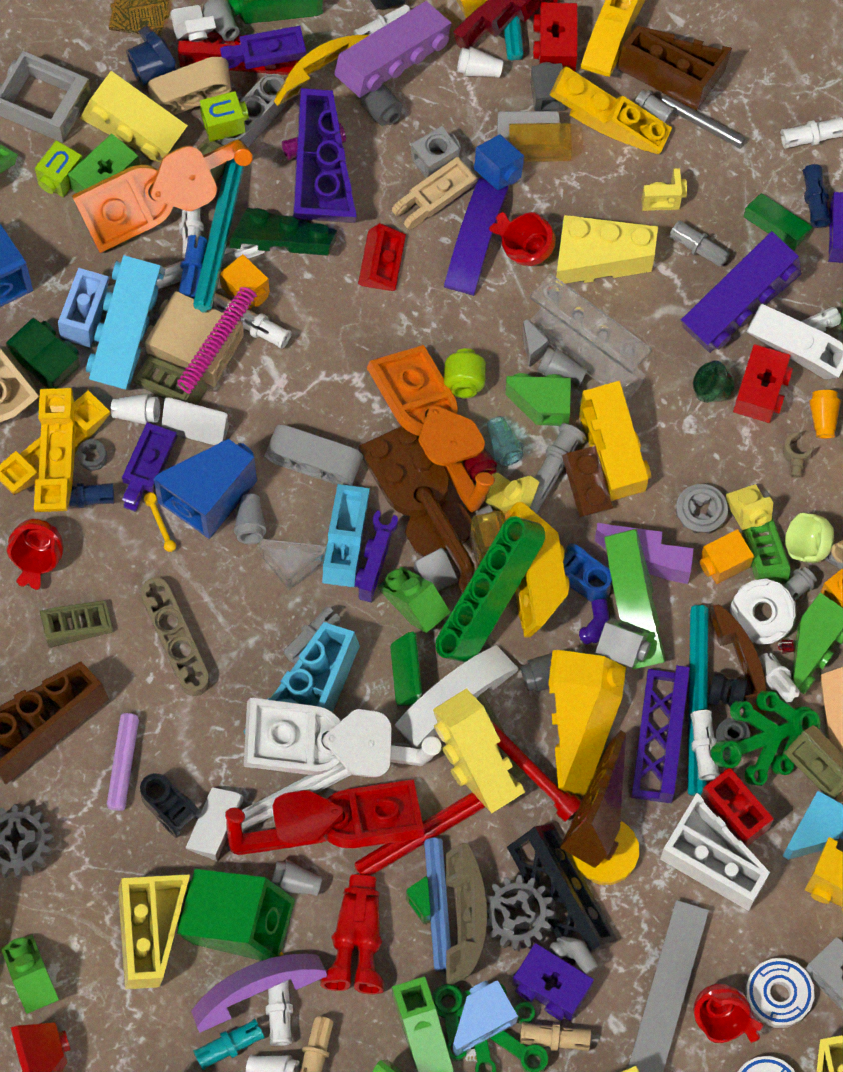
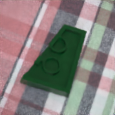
[229,207,337,256]

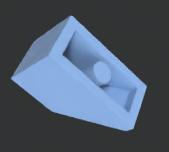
[58,268,109,348]
[453,980,518,1056]

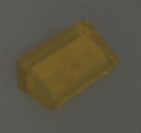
[509,123,572,162]

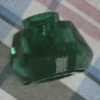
[693,360,734,403]

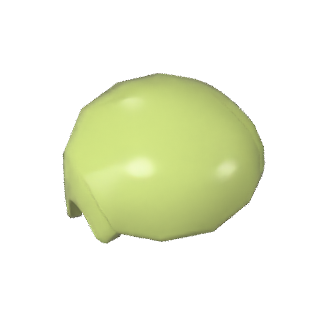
[785,513,835,563]

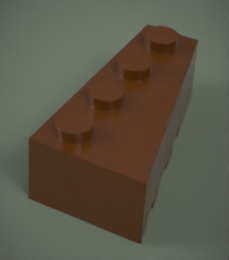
[0,661,109,785]

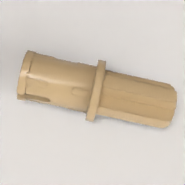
[300,1016,333,1072]

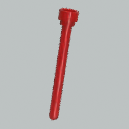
[490,719,581,822]

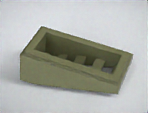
[133,355,207,405]
[40,600,113,648]

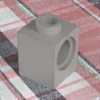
[411,126,461,178]
[595,618,651,667]

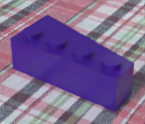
[293,88,357,223]
[681,231,802,353]

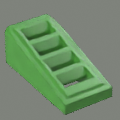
[742,517,790,584]

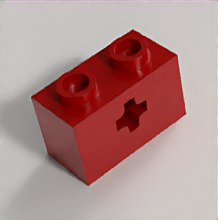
[533,2,577,71]
[733,344,793,423]
[701,768,774,847]

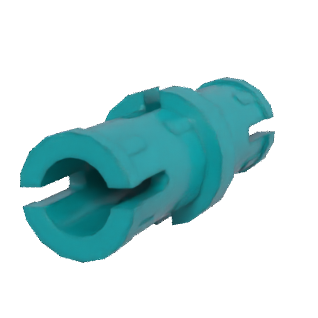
[193,1018,265,1071]

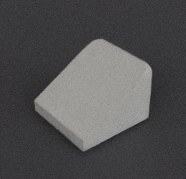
[522,319,548,366]
[414,548,458,592]

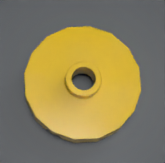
[572,821,639,885]

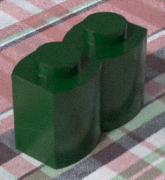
[6,318,80,389]

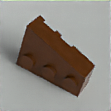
[617,26,732,111]

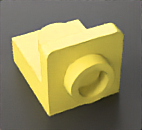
[641,168,687,211]
[484,473,540,515]
[726,484,774,530]

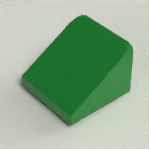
[406,876,430,925]

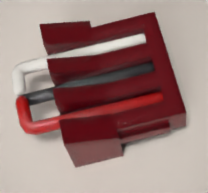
[778,639,794,654]

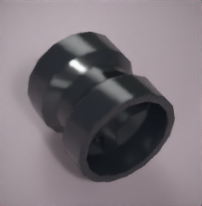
[708,671,747,710]

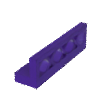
[631,665,690,804]

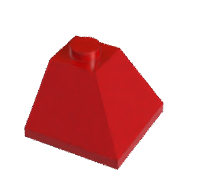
[11,1022,71,1072]

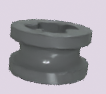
[77,439,108,471]

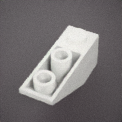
[746,304,843,379]

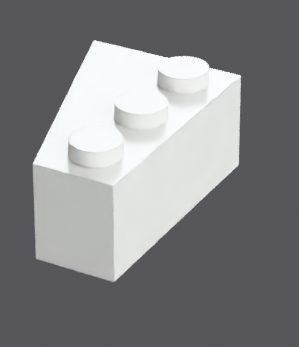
[660,793,770,911]

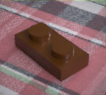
[562,446,613,517]

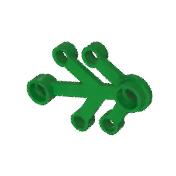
[711,691,820,786]
[432,983,548,1072]

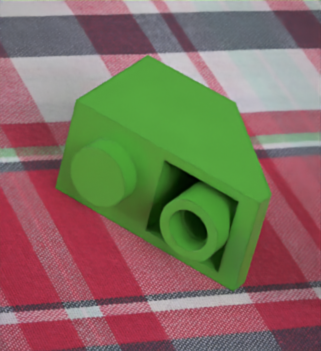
[505,373,571,426]
[377,566,451,633]
[1,934,59,1014]

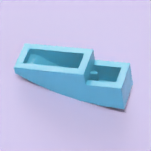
[322,484,370,588]

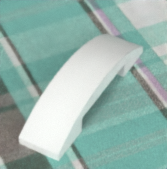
[395,645,518,749]

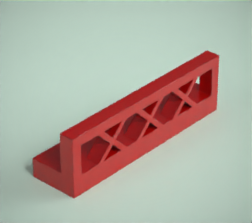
[178,32,305,75]

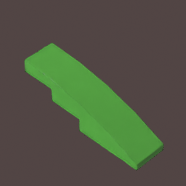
[604,528,666,670]

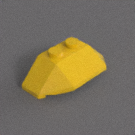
[505,502,570,638]

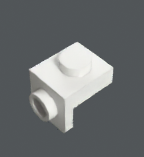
[170,5,216,42]

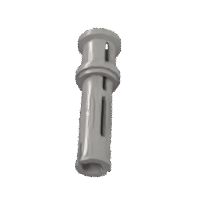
[530,423,586,514]

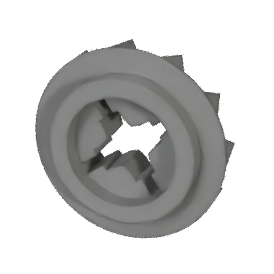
[676,484,728,534]

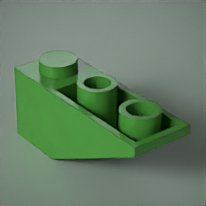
[791,592,843,700]
[392,976,454,1072]

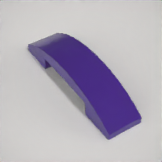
[444,178,509,296]

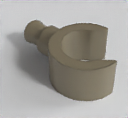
[783,432,814,478]

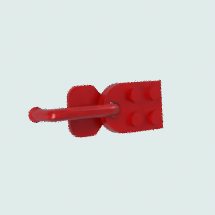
[225,779,425,855]

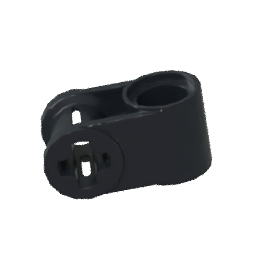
[140,773,202,838]

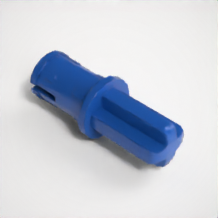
[179,235,208,298]

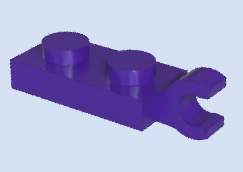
[220,25,306,69]
[122,422,177,512]
[354,510,398,603]

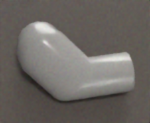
[549,936,599,975]

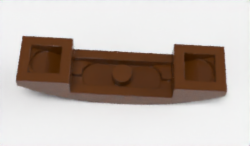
[709,604,766,735]

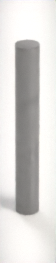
[661,94,746,149]

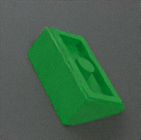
[743,193,812,251]
[390,631,422,706]

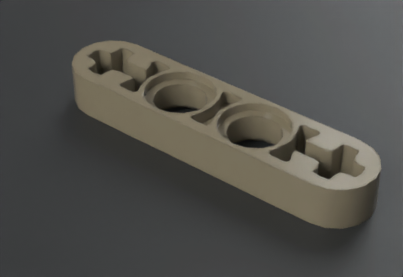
[141,578,210,696]

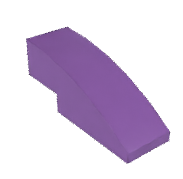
[595,523,694,584]

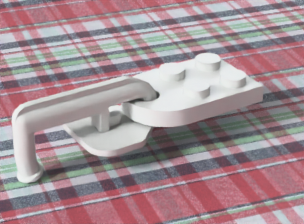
[244,698,442,778]

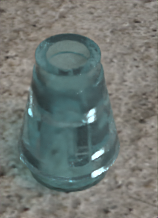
[487,416,524,466]

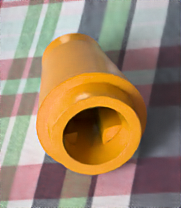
[809,390,841,439]

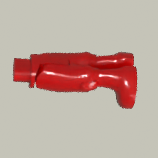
[320,874,385,995]

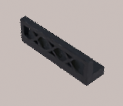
[507,823,618,965]

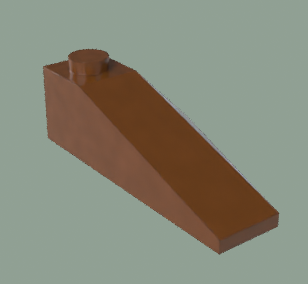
[560,730,626,868]

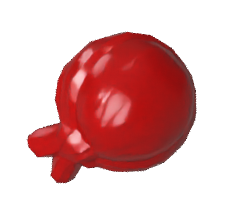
[489,212,556,266]
[7,519,64,590]
[693,984,763,1043]

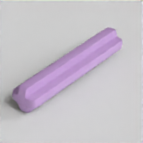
[107,713,139,811]

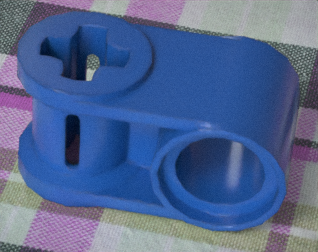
[563,543,612,602]

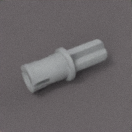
[669,220,730,267]
[284,607,341,664]

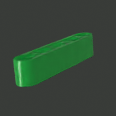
[435,516,545,663]

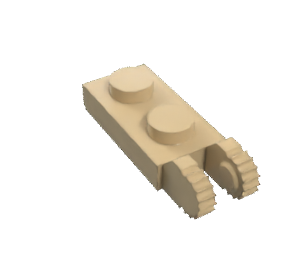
[392,157,478,230]

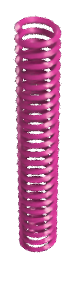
[177,287,257,394]

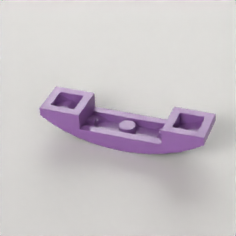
[191,954,327,1033]

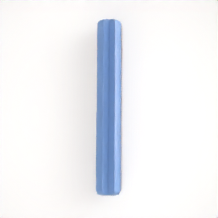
[424,838,451,972]

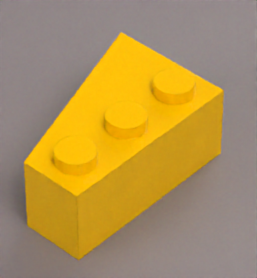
[579,380,651,501]

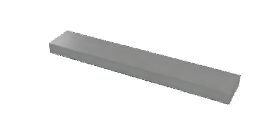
[627,900,709,1072]

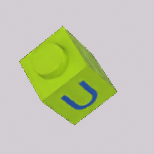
[199,91,249,142]
[35,140,83,197]

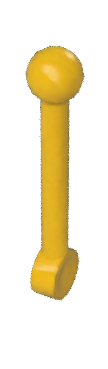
[144,492,176,552]

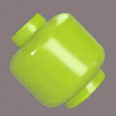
[444,348,486,398]

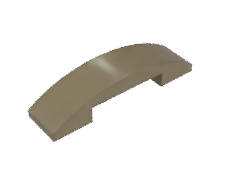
[445,843,487,985]

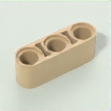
[148,57,231,115]

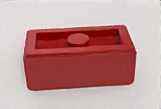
[358,223,406,291]

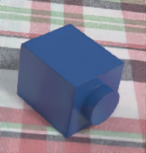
[474,134,524,190]

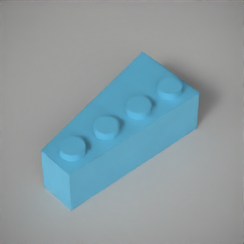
[86,255,166,390]
[243,622,360,739]

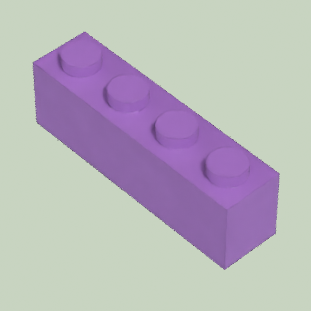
[334,1,452,98]

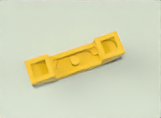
[274,35,369,106]
[34,388,75,512]
[0,390,110,495]

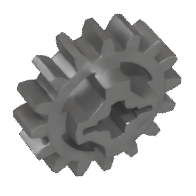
[0,804,55,880]
[486,875,556,951]

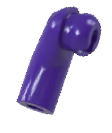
[579,599,610,644]

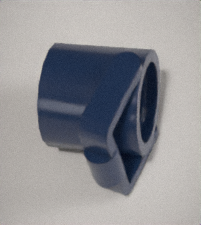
[126,25,176,87]

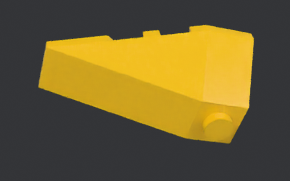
[549,650,626,798]

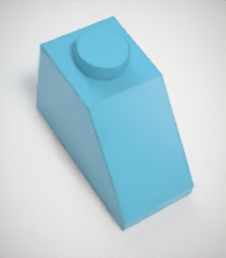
[783,791,843,860]

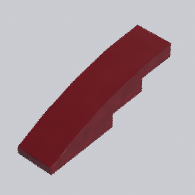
[453,0,545,49]

